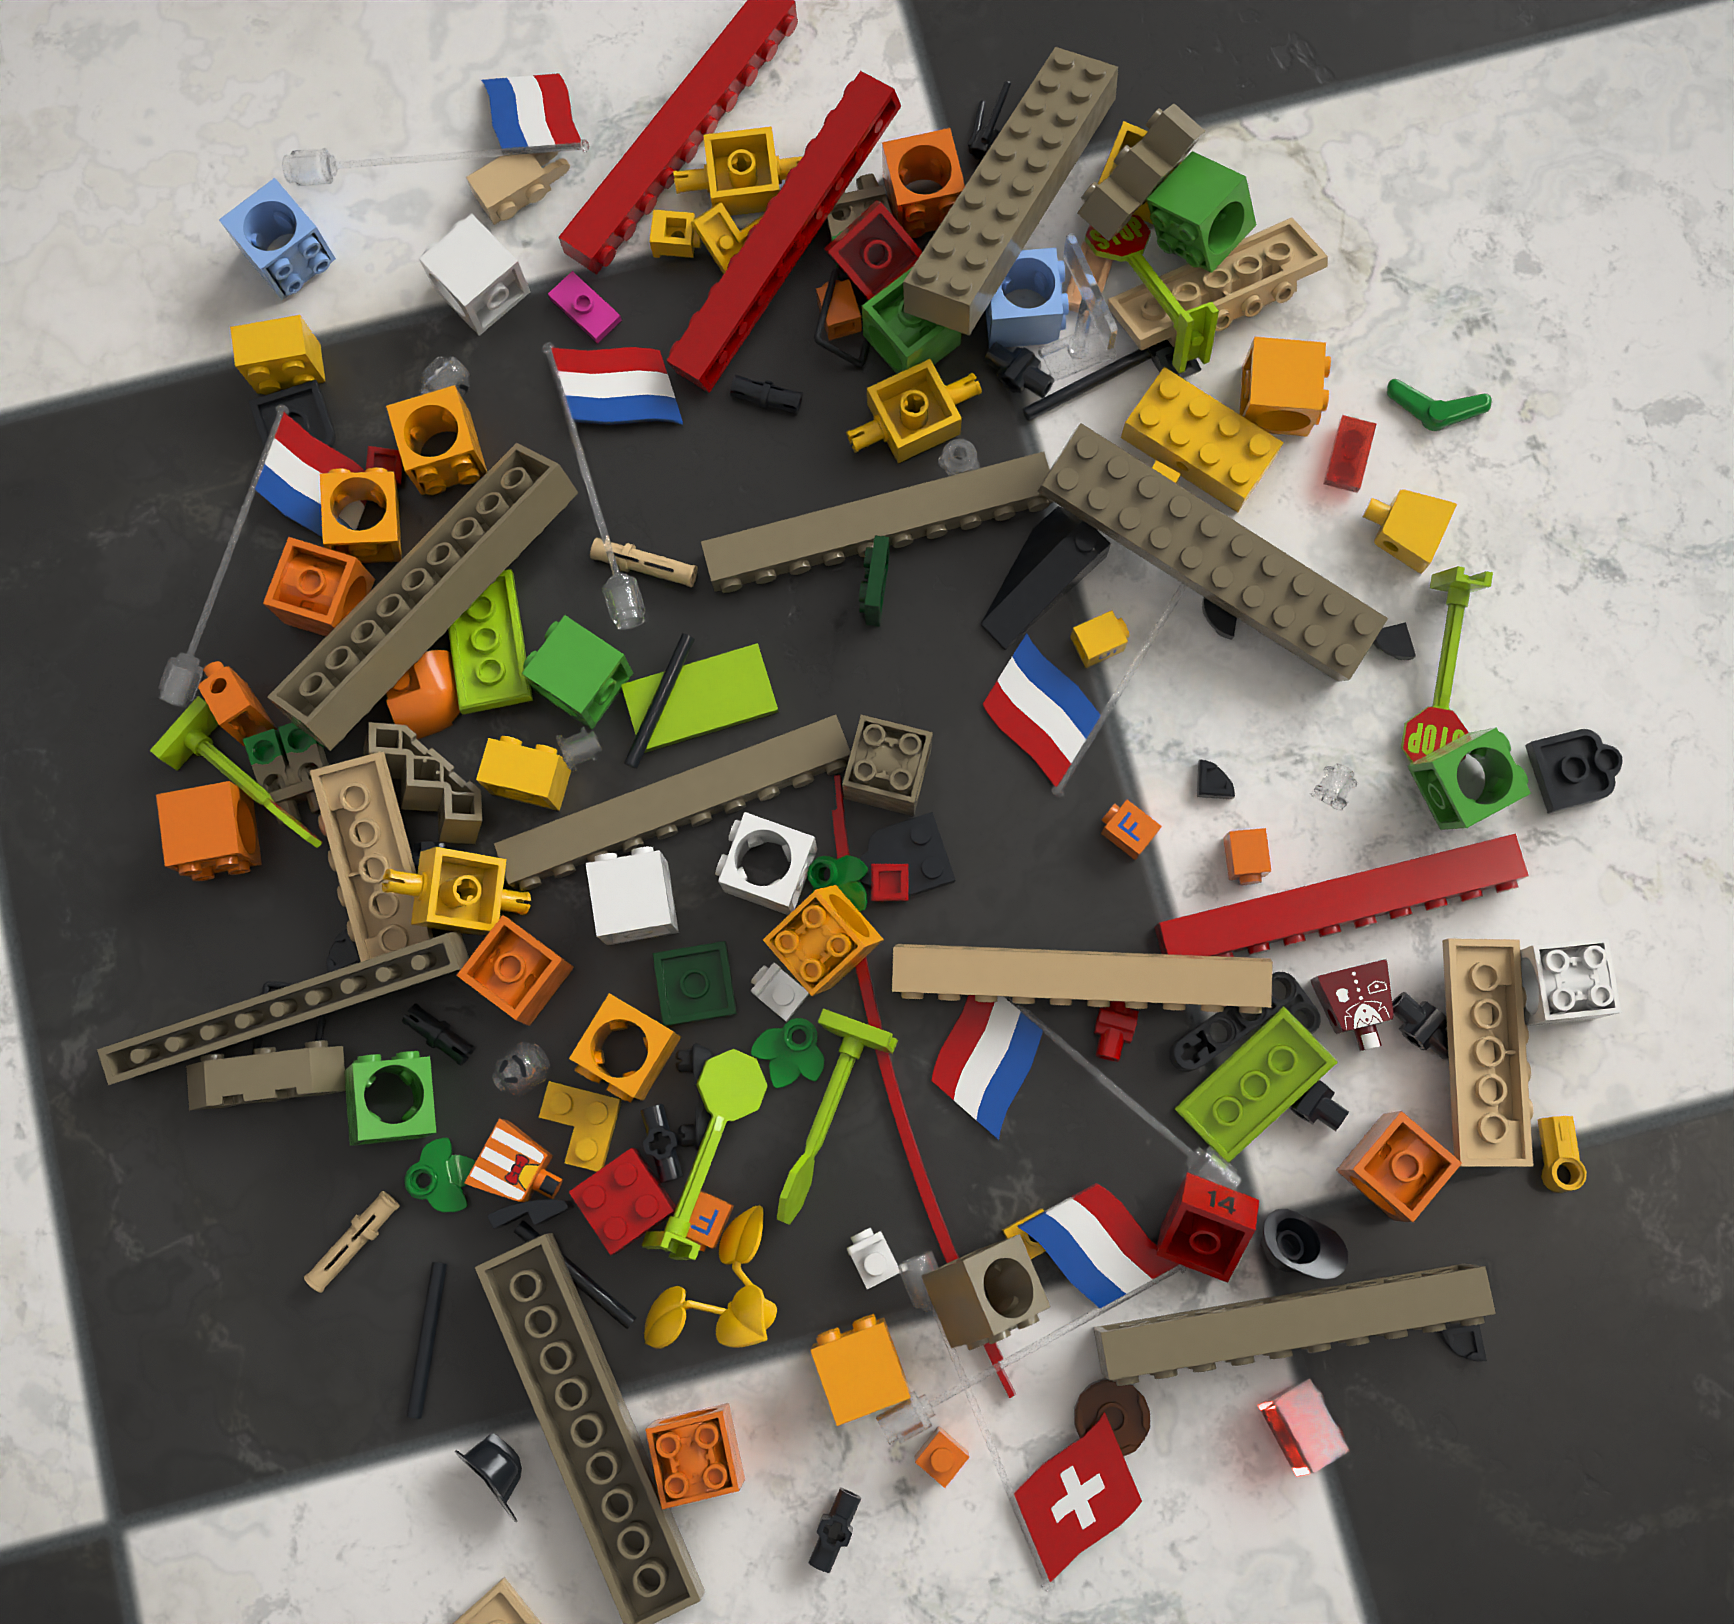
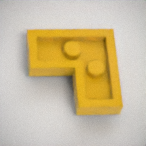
[690,202,765,274]
[539,1081,622,1171]

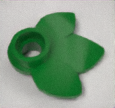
[807,855,868,912]
[751,1018,824,1088]
[404,1138,476,1212]

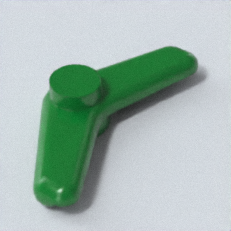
[1387,379,1492,431]

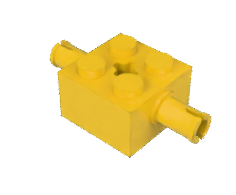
[673,126,803,216]
[846,359,982,463]
[382,847,531,936]

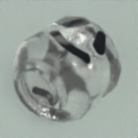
[418,355,471,397]
[492,1041,550,1097]

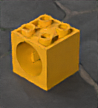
[1239,337,1331,437]
[386,385,487,495]
[320,467,402,563]
[763,885,884,996]
[569,993,681,1103]
[810,1314,911,1426]

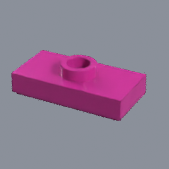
[548,271,622,344]

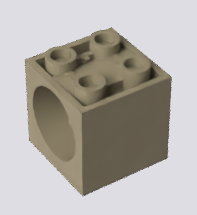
[842,715,933,816]
[921,1234,1051,1350]

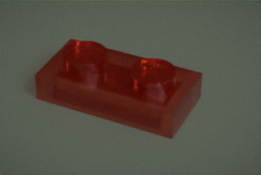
[1323,415,1377,493]

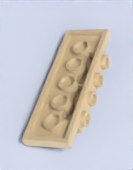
[1108,217,1328,350]
[310,752,434,962]
[1442,938,1533,1167]

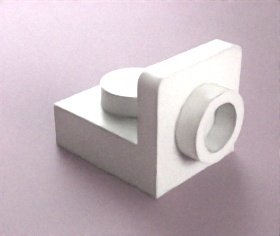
[751,963,809,1022]
[846,1227,901,1289]

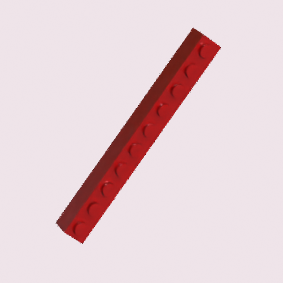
[558,0,798,275]
[666,71,901,393]
[1154,833,1529,957]

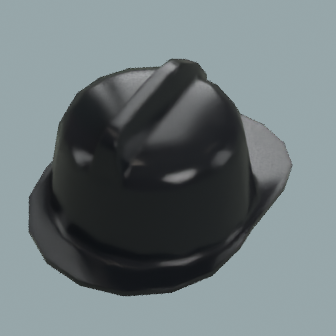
[1260,1209,1348,1280]
[454,1433,522,1522]

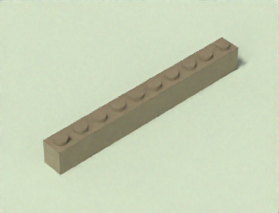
[701,452,1053,593]
[494,715,851,891]
[97,930,469,1085]

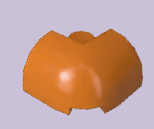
[386,650,460,739]

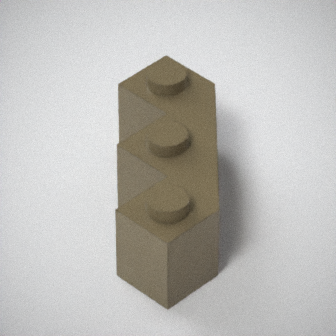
[1077,104,1205,241]
[364,722,482,844]
[186,1040,346,1111]

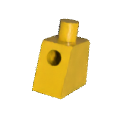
[1362,490,1457,574]

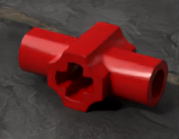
[1094,1001,1139,1062]

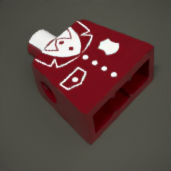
[1310,959,1394,1051]

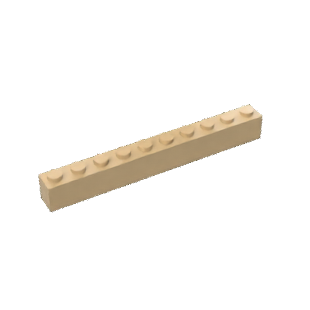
[892,944,1273,1014]

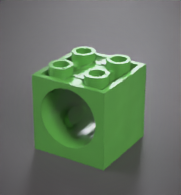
[1146,151,1257,273]
[862,268,961,374]
[522,615,633,730]
[1407,727,1531,830]
[344,1051,436,1146]

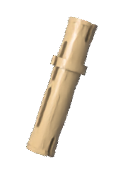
[590,538,698,587]
[304,1191,400,1293]

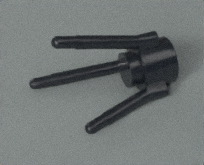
[968,80,1011,161]

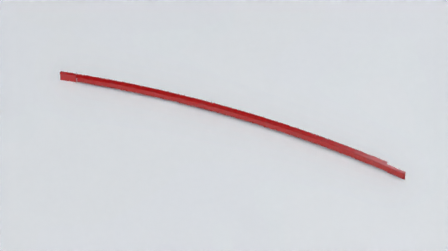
[832,775,1016,1398]

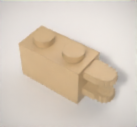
[466,148,570,225]

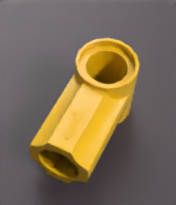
[1537,1116,1587,1193]

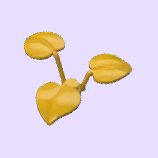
[644,1205,777,1349]

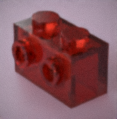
[1258,1379,1350,1477]

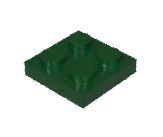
[859,535,890,627]
[652,941,737,1027]

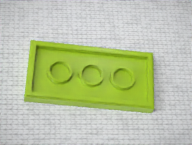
[448,569,533,715]
[621,643,779,753]
[1175,1006,1338,1164]

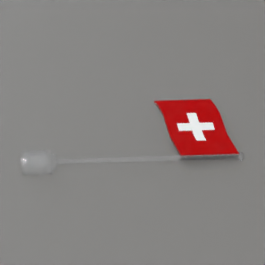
[897,1250,1142,1592]

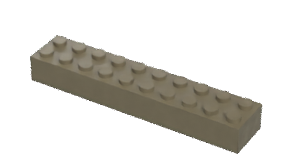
[903,47,1118,335]
[1037,423,1388,682]
[267,443,578,751]
[475,1233,705,1624]
[1093,1264,1496,1386]

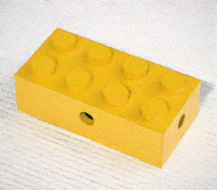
[1121,367,1284,513]

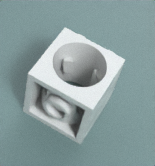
[419,214,531,336]
[715,812,817,915]
[586,847,679,945]
[1520,937,1622,1026]

